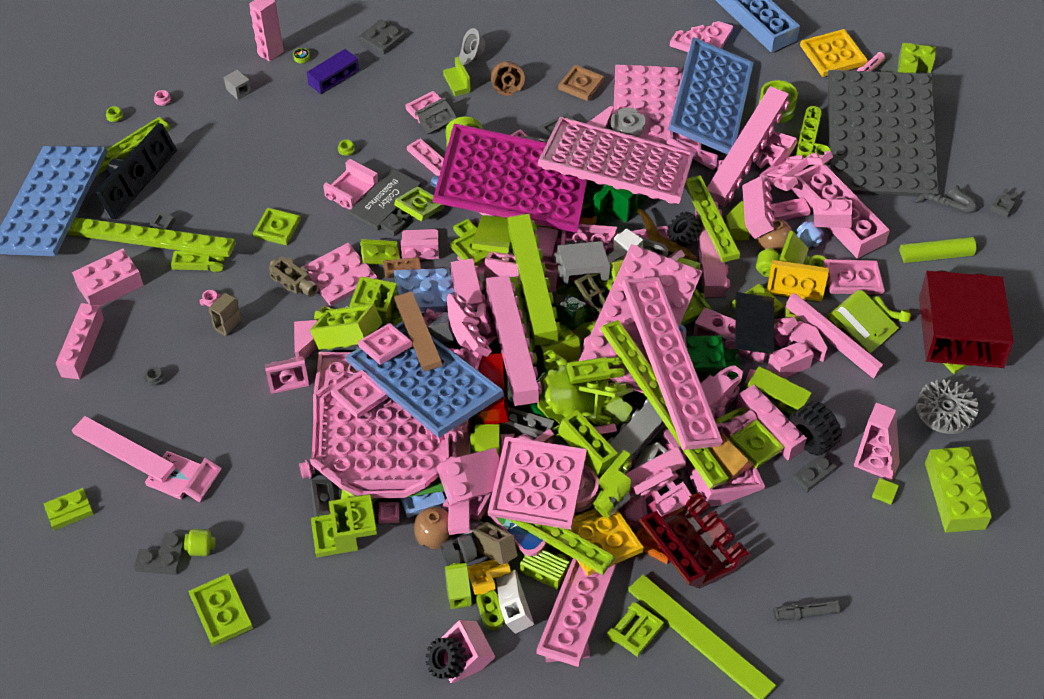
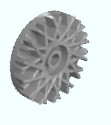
[916,379,978,434]

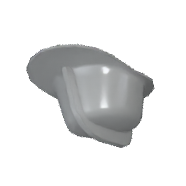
[459,28,486,66]

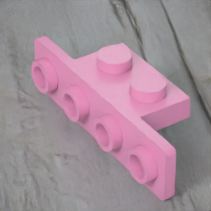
[625,447,686,496]

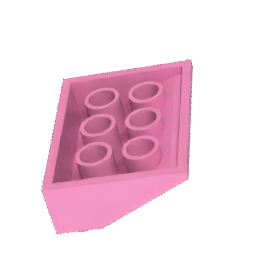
[685,422,765,507]

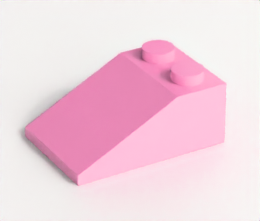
[437,448,500,506]

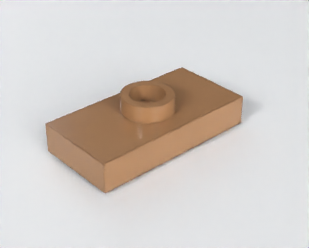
[383,257,422,278]

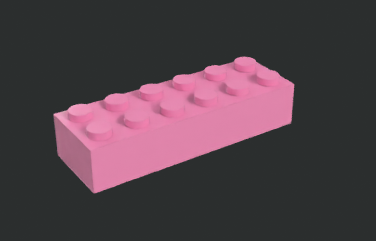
[791,164,890,258]

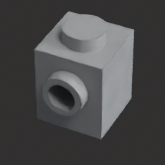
[224,70,251,100]

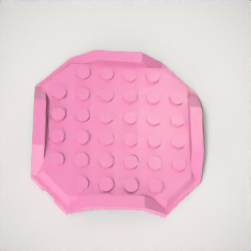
[310,371,456,498]

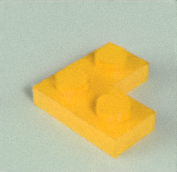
[467,559,511,595]

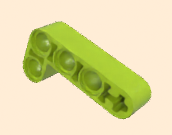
[796,106,831,166]

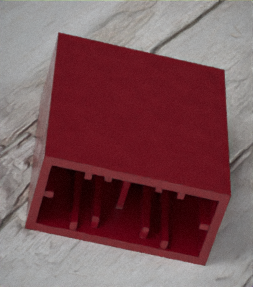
[919,270,1014,368]

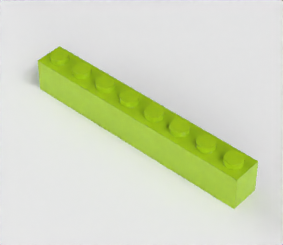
[507,214,561,346]

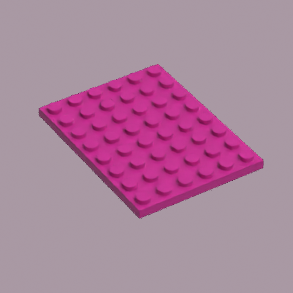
[433,123,587,233]

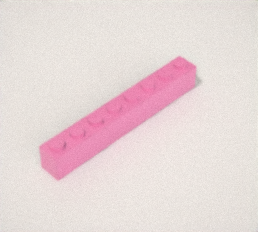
[707,86,790,207]
[486,275,542,406]

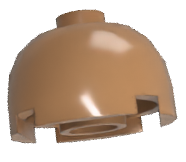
[491,61,525,96]
[756,218,793,254]
[414,506,455,549]

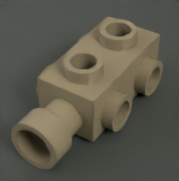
[269,256,318,297]

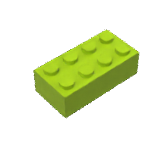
[925,447,992,533]

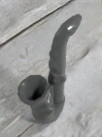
[915,185,977,213]

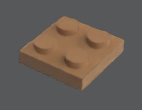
[558,65,604,101]

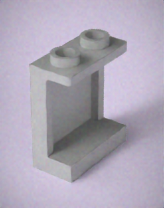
[554,241,610,284]

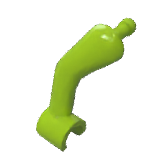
[872,296,911,323]

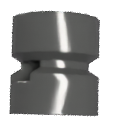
[440,534,478,566]

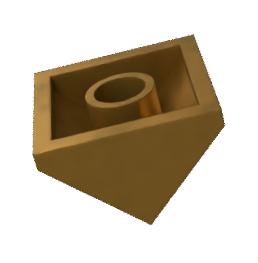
[707,432,754,484]

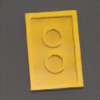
[767,260,829,302]

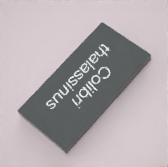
[349,168,421,230]

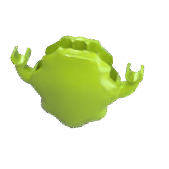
[537,350,595,439]

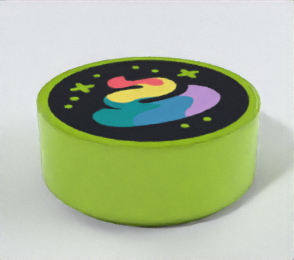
[293,48,310,64]

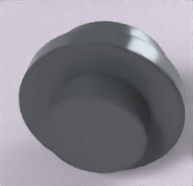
[144,367,165,386]

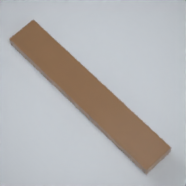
[394,291,442,372]

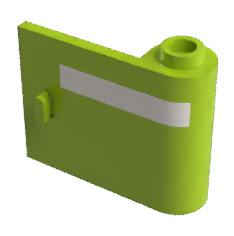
[826,290,899,354]

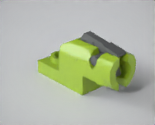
[593,450,632,518]

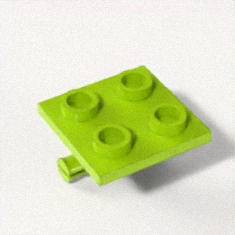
[579,379,633,425]

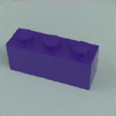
[307,49,359,94]

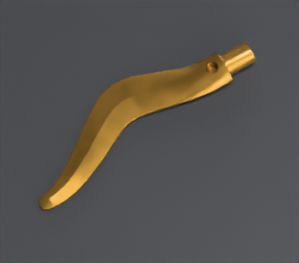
[637,209,699,262]

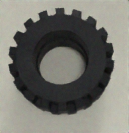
[789,400,842,456]

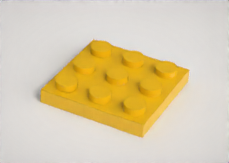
[800,29,868,77]
[570,508,644,576]

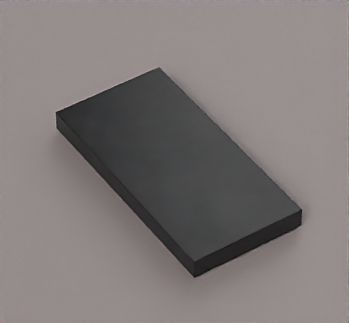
[734,292,774,354]

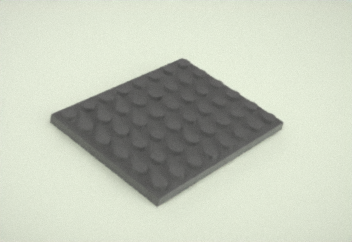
[828,70,938,196]

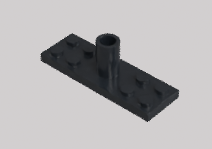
[95,123,178,219]

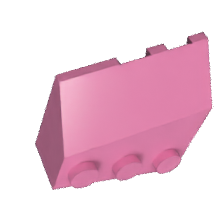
[561,224,617,280]

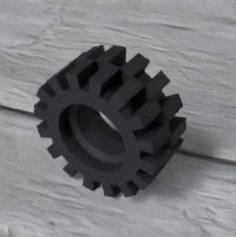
[667,211,702,247]
[425,638,467,679]

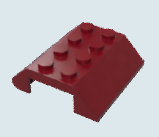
[639,492,751,589]

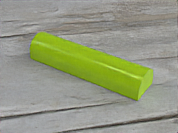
[899,237,976,263]

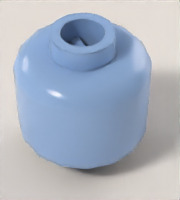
[796,221,824,248]

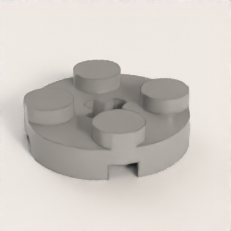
[611,108,645,137]

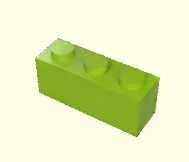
[746,366,811,416]
[558,410,618,476]

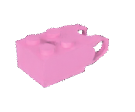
[701,366,743,420]

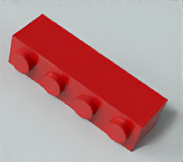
[478,353,509,424]

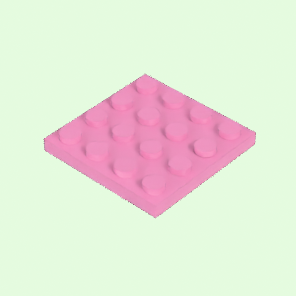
[488,436,587,530]

